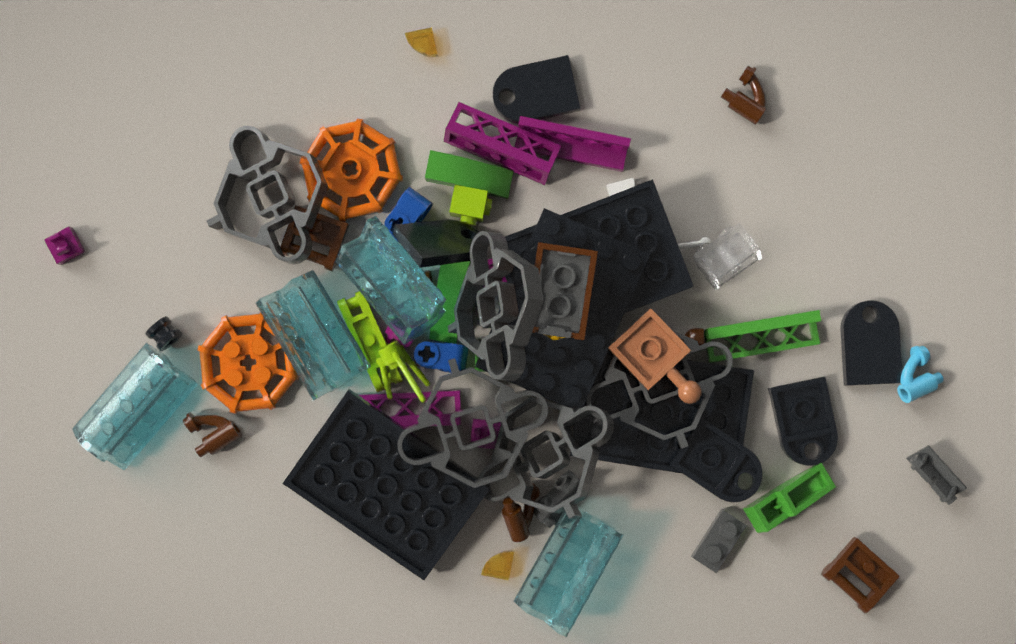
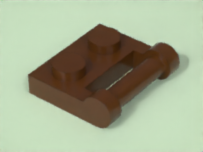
[280,205,349,272]
[821,537,900,613]

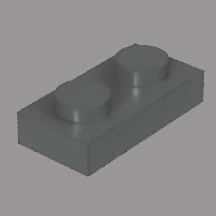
[691,509,747,573]

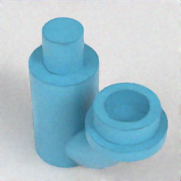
[897,346,944,403]

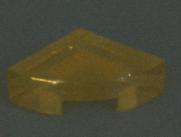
[405,27,438,57]
[481,551,514,580]

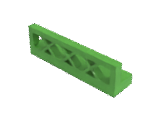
[704,310,821,363]

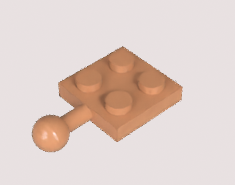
[608,309,702,404]

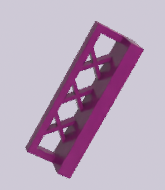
[443,102,561,185]
[514,116,631,172]
[359,390,462,427]

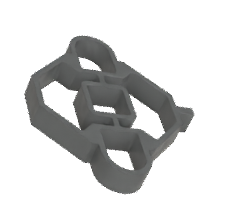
[206,126,328,264]
[448,231,544,381]
[586,330,733,449]
[398,358,548,488]
[479,397,614,520]

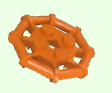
[299,118,403,222]
[197,311,300,414]

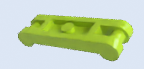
[337,289,403,393]

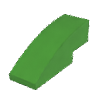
[425,150,513,199]
[429,261,471,344]
[743,463,836,533]

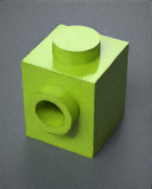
[449,185,493,225]

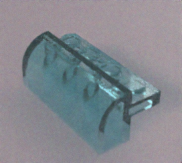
[335,216,447,345]
[256,270,371,401]
[72,342,198,470]
[513,506,624,637]

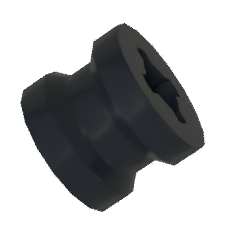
[145,316,182,352]

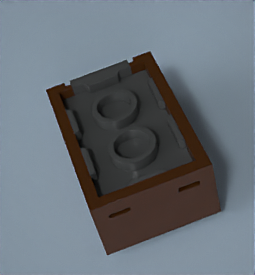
[532,242,598,340]

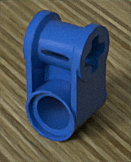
[384,187,433,242]
[414,341,469,373]

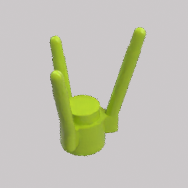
[376,340,430,402]

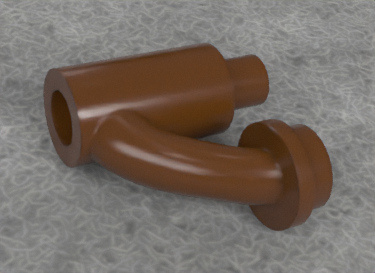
[721,66,766,125]
[183,412,242,457]
[502,483,540,542]

